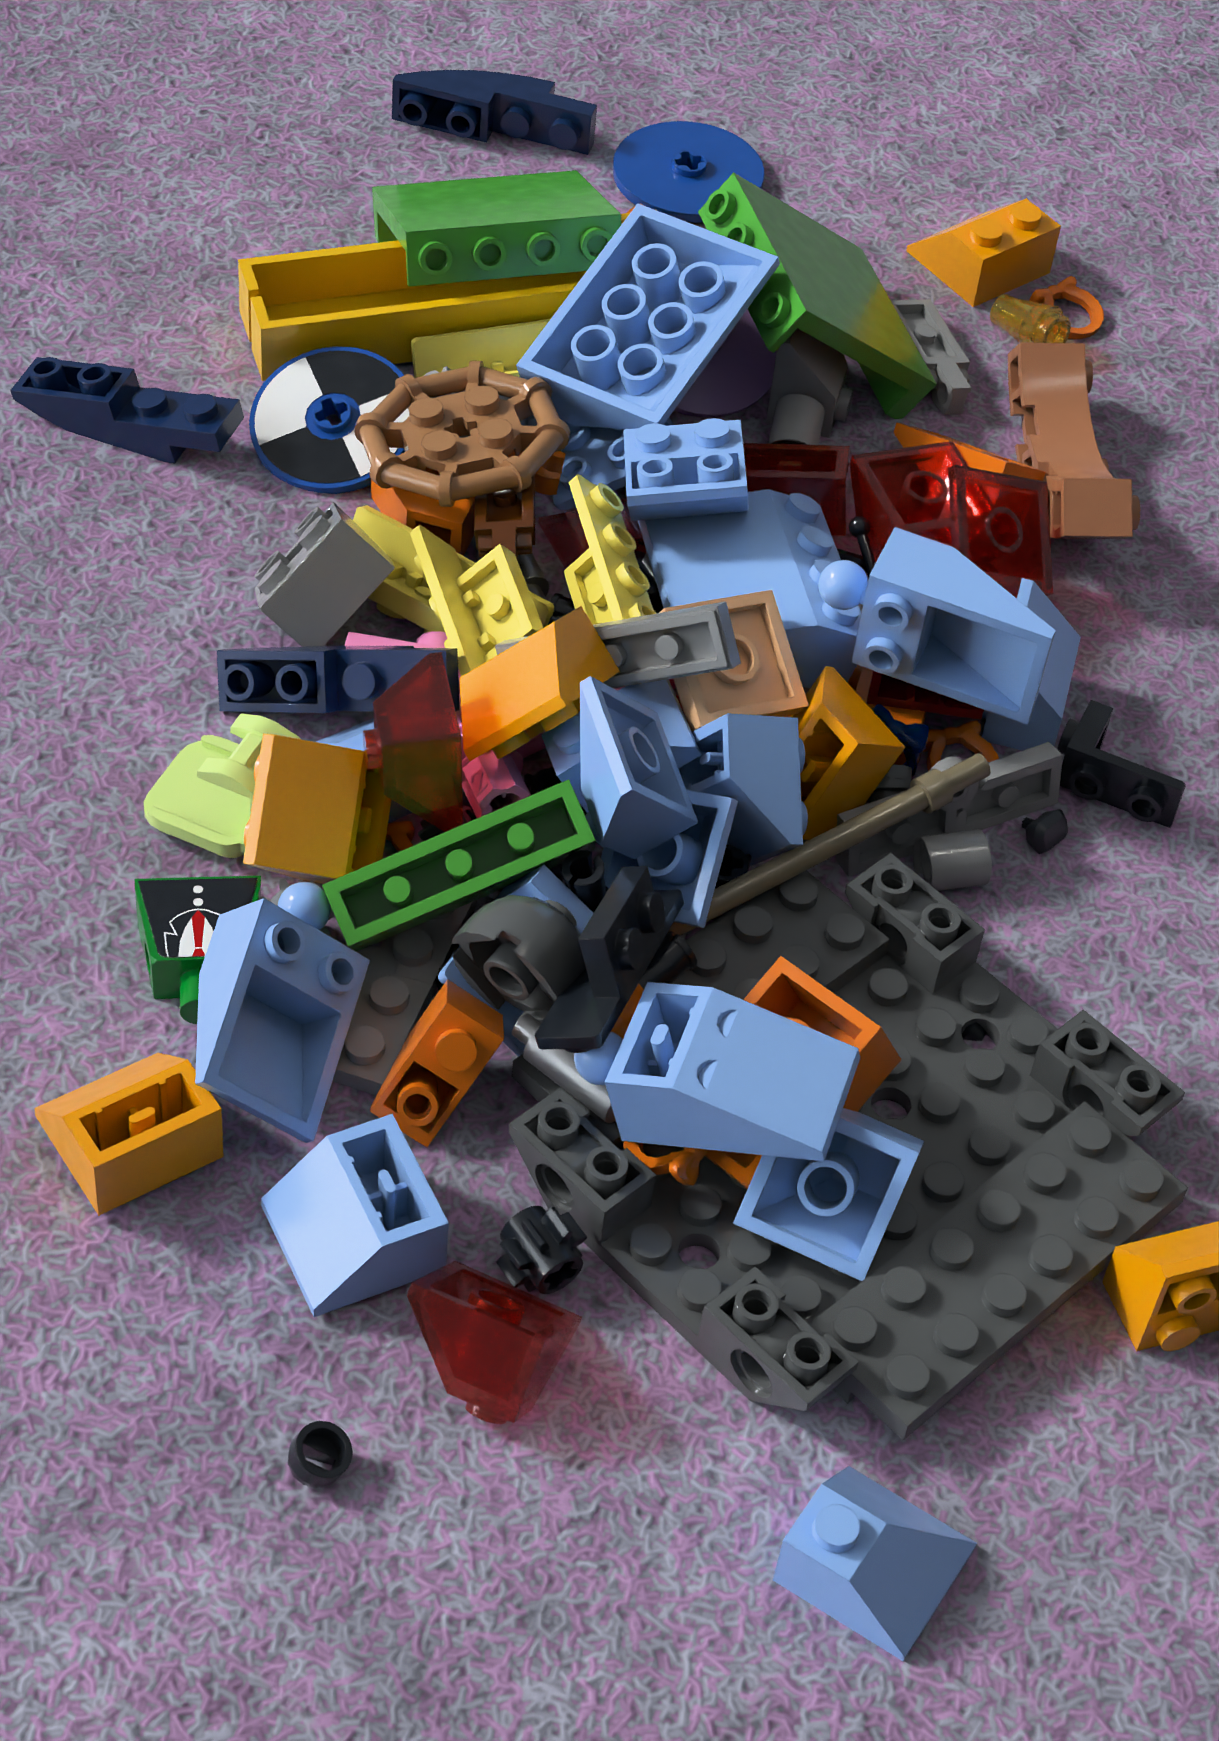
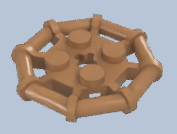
[354,361,570,507]

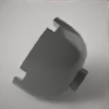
[451,895,586,1023]

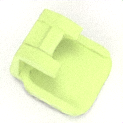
[144,713,301,858]

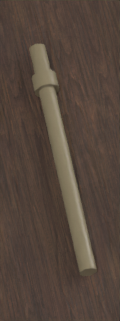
[667,753,991,936]

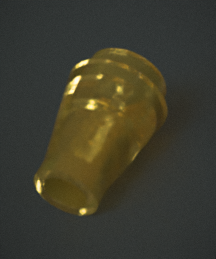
[990,294,1071,343]

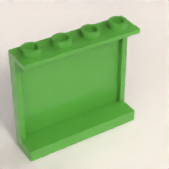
[372,170,622,286]
[698,172,937,419]

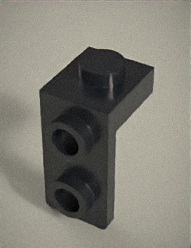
[1057,700,1186,828]

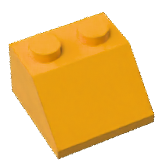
[906,198,1061,307]

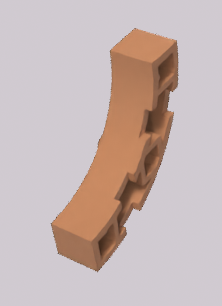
[1008,342,1140,539]

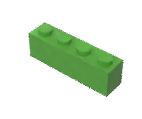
[322,779,596,952]

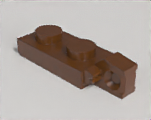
[474,456,535,563]

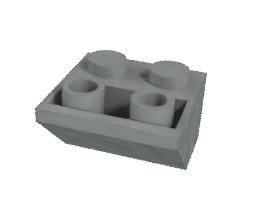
[255,502,395,647]

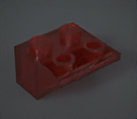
[743,443,854,536]

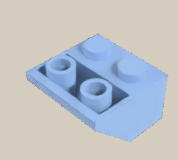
[623,418,748,521]
[982,578,1081,751]
[679,713,808,866]
[261,1114,449,1317]

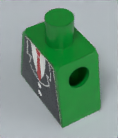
[135,876,261,1024]

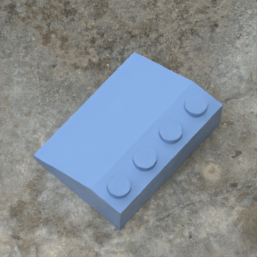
[516,204,780,429]
[638,489,861,688]

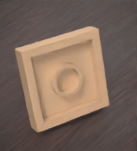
[659,590,809,732]

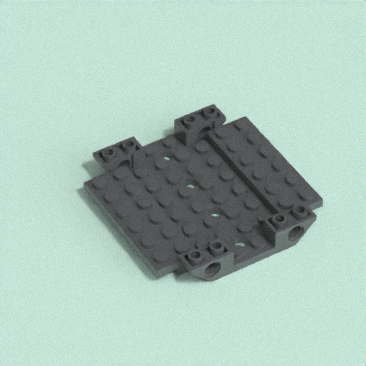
[508,853,1188,1440]

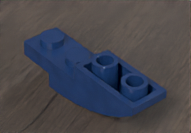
[392,70,597,155]
[10,357,244,464]
[217,646,460,713]

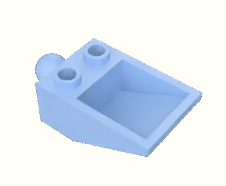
[818,527,1056,725]
[195,882,370,1143]
[574,982,860,1161]

